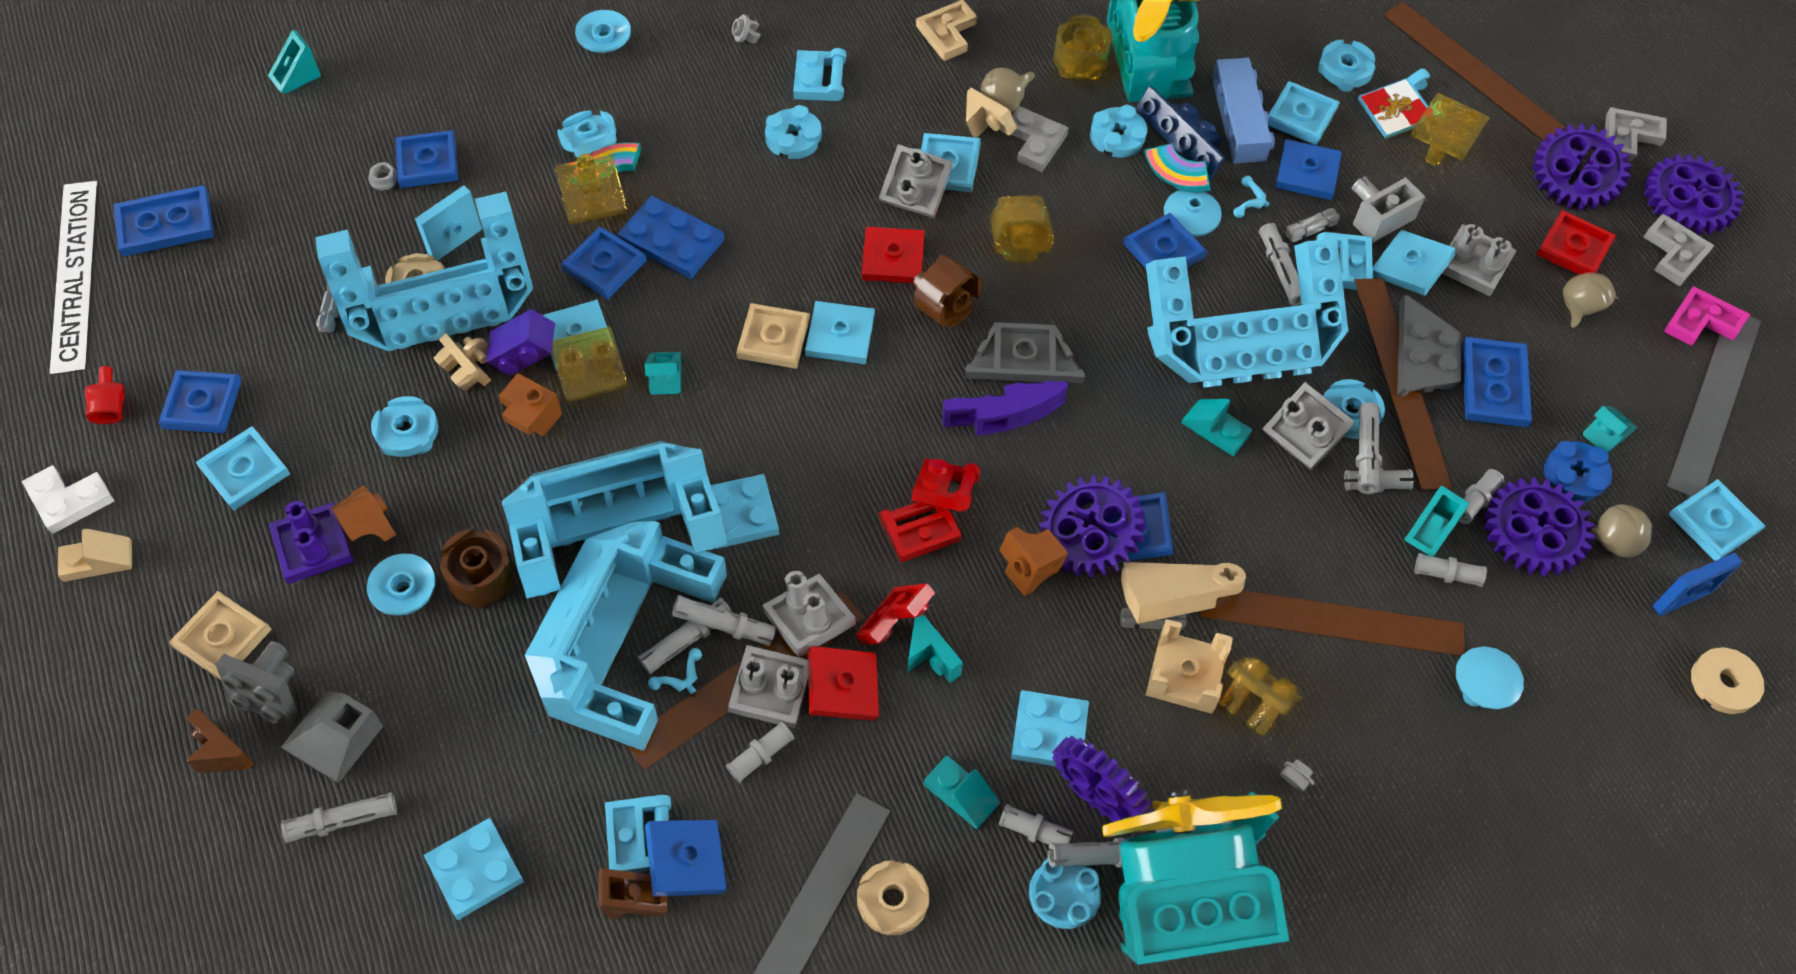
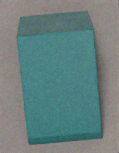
[268,30,321,94]

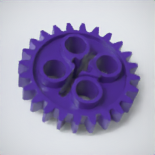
[1532,123,1632,211]
[1644,154,1744,235]
[1039,475,1147,578]
[1483,477,1595,577]
[1052,736,1155,832]

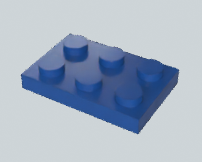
[114,185,214,257]
[617,195,725,279]
[1462,337,1532,427]

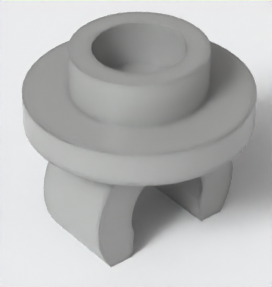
[732,14,760,44]

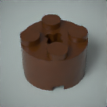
[913,254,982,328]
[440,529,516,609]

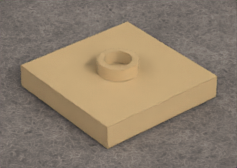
[736,303,810,369]
[169,591,272,680]

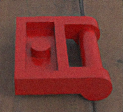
[911,458,981,511]
[879,502,962,563]

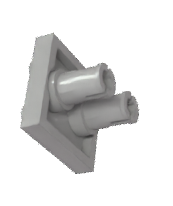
[879,144,954,218]
[1442,224,1517,296]
[1263,382,1354,471]
[762,571,856,658]
[728,645,809,728]

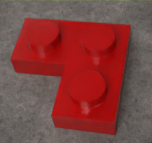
[854,583,935,644]

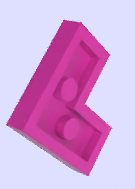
[1664,286,1750,346]

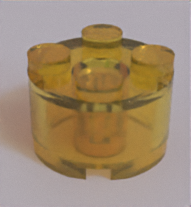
[1053,15,1112,80]
[990,195,1054,263]

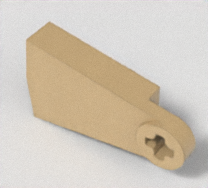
[1121,562,1246,624]

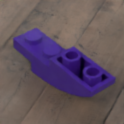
[942,380,1068,436]

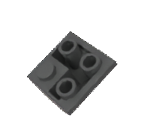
[281,691,383,784]

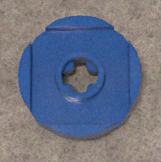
[1544,441,1612,502]

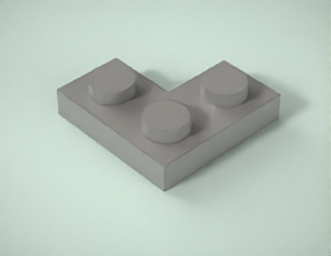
[1011,106,1069,172]
[1605,107,1667,162]
[1644,214,1714,287]

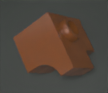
[499,373,562,437]
[331,485,396,542]
[999,527,1068,596]

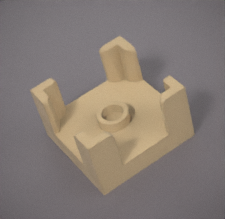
[1146,619,1233,714]

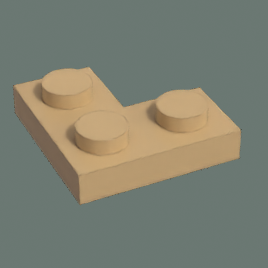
[916,0,977,61]

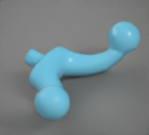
[1233,176,1270,218]
[648,648,702,694]

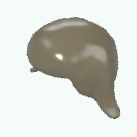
[980,67,1035,113]
[1562,272,1619,328]
[1590,504,1652,558]

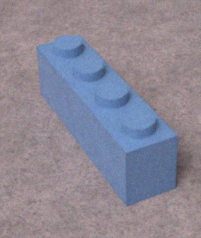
[1212,58,1274,164]

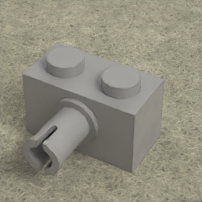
[1352,176,1425,243]

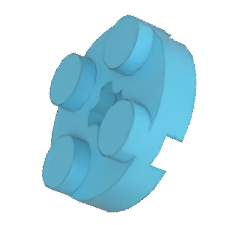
[1318,40,1376,92]
[765,105,822,159]
[1090,105,1148,158]
[558,110,617,158]
[1323,379,1385,439]
[371,396,439,457]

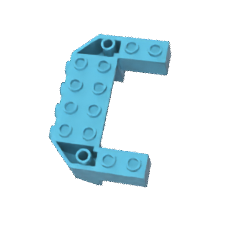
[315,192,533,351]
[1146,238,1348,388]
[502,441,728,599]
[525,521,727,751]

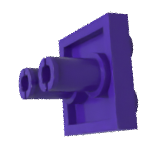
[269,501,353,584]

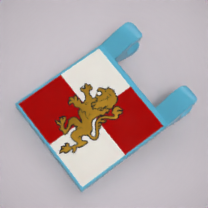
[1358,69,1453,139]

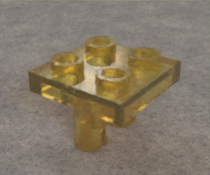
[1411,93,1490,165]
[555,154,627,225]
[552,326,628,403]
[1218,656,1302,736]

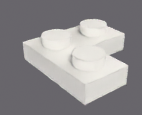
[22,465,114,534]

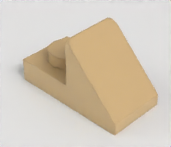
[966,88,1017,138]
[58,529,132,582]

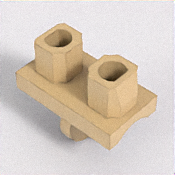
[434,333,491,391]

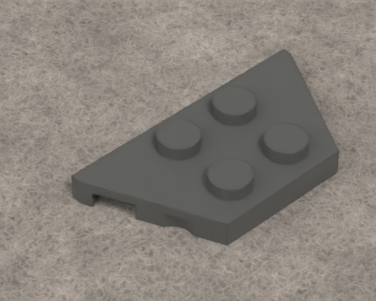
[1397,295,1461,396]
[965,322,1085,384]

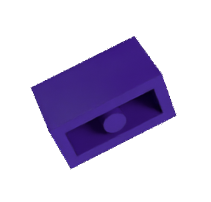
[486,309,555,376]

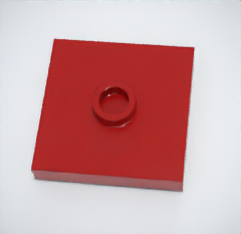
[1536,210,1616,275]
[862,227,925,283]
[808,646,879,721]

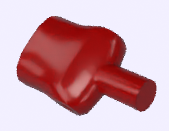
[85,366,125,424]

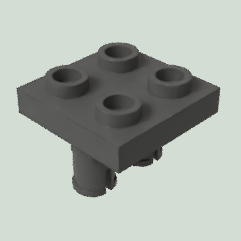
[215,641,299,727]

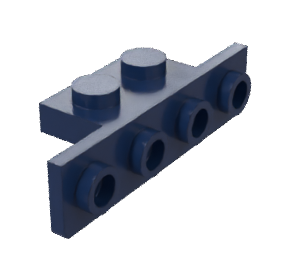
[1136,86,1225,179]

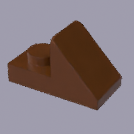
[186,708,254,773]
[598,868,667,920]

